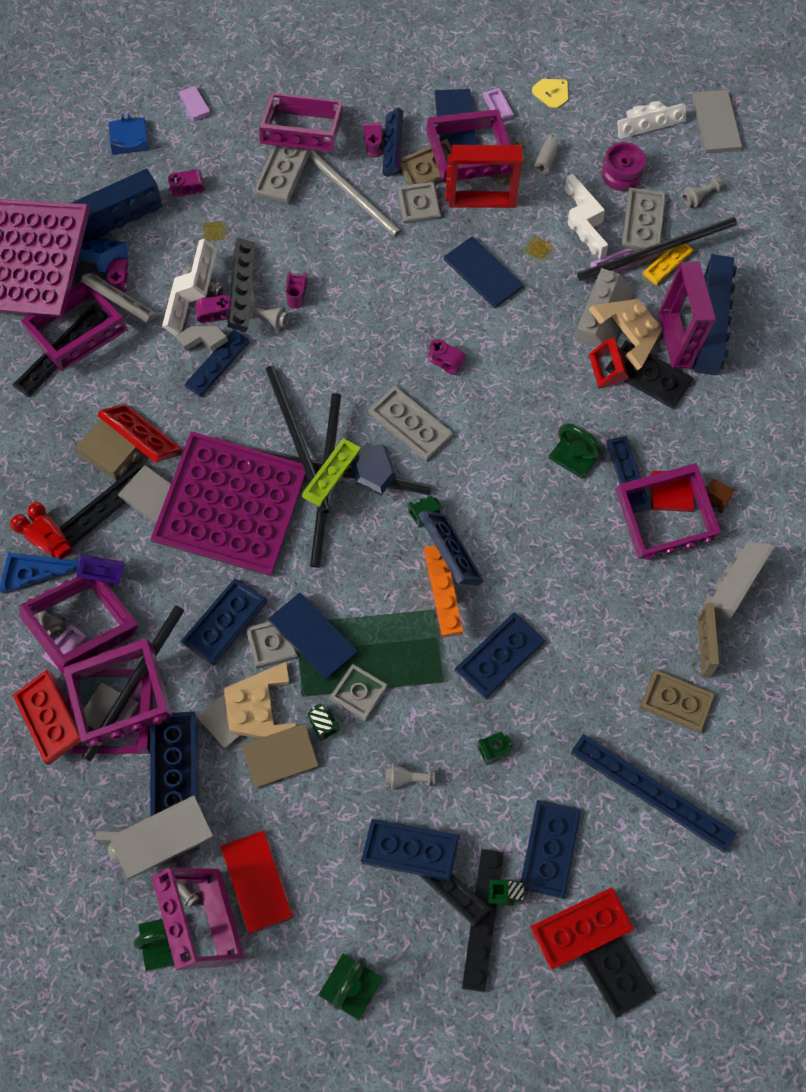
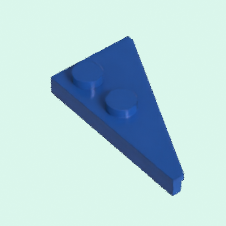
[0,552,77,593]

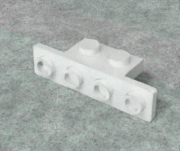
[617,101,686,139]

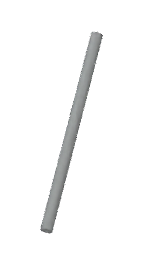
[308,150,400,238]

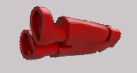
[10,502,73,560]

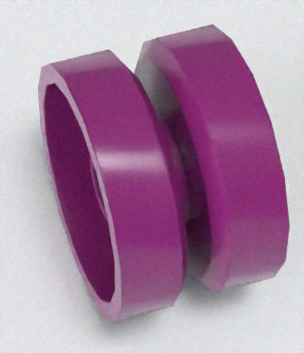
[602,142,646,191]

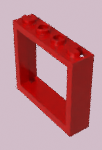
[445,145,522,208]

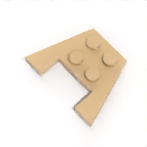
[588,299,662,371]
[224,662,296,739]

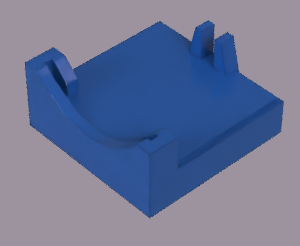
[108,113,149,155]
[78,237,129,272]

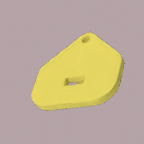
[532,79,568,108]

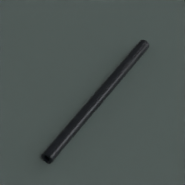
[81,605,185,762]

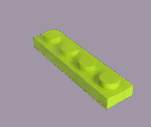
[302,438,360,507]

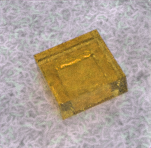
[203,221,223,241]
[525,236,551,261]

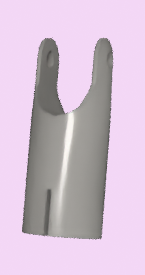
[534,133,558,174]

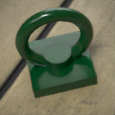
[548,423,605,479]
[133,919,191,972]
[318,953,383,1021]

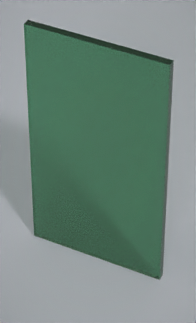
[298,610,444,697]

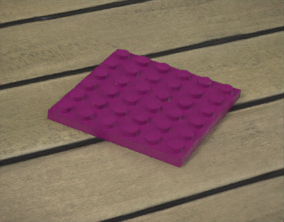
[0,199,90,318]
[151,431,306,576]

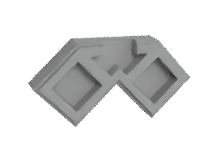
[175,326,228,351]

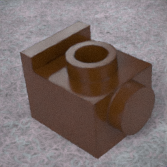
[704,479,734,514]

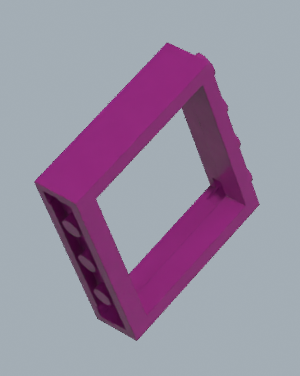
[259,93,343,152]
[426,109,511,182]
[658,262,716,369]
[21,282,128,372]
[615,463,721,560]
[19,577,138,674]
[63,638,173,747]
[151,868,245,970]

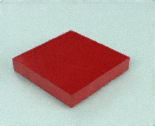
[651,470,694,512]

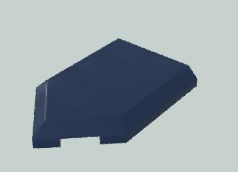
[351,444,396,496]

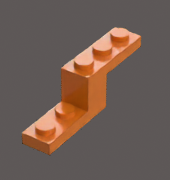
[423,545,463,638]

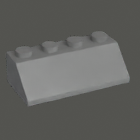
[574,268,635,348]
[703,542,775,627]

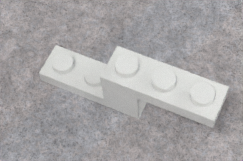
[565,173,608,260]
[162,239,217,336]

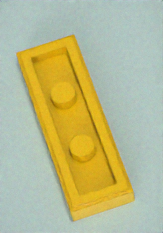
[642,244,694,286]

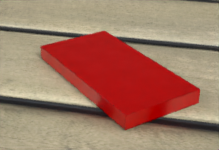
[97,404,183,463]
[13,669,81,765]
[220,830,293,934]
[529,887,634,971]

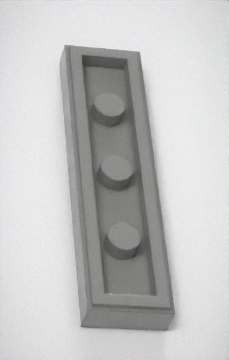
[81,273,156,323]

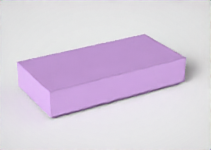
[179,86,210,121]
[483,88,514,121]
[42,624,88,671]

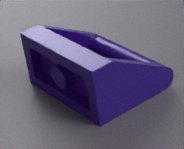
[77,554,124,584]

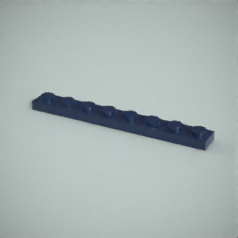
[570,734,737,853]

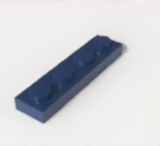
[382,107,403,177]
[185,330,250,397]
[606,436,651,513]

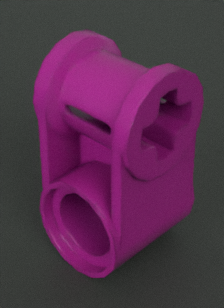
[363,122,382,158]
[168,169,205,197]
[107,258,128,293]
[286,272,308,309]
[195,295,230,323]
[428,339,466,375]

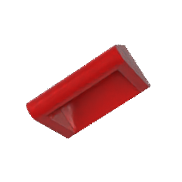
[589,337,629,389]

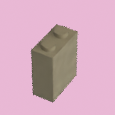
[75,419,141,481]

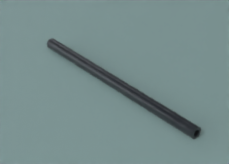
[577,217,737,281]
[266,366,331,515]
[310,393,341,568]
[253,447,431,495]

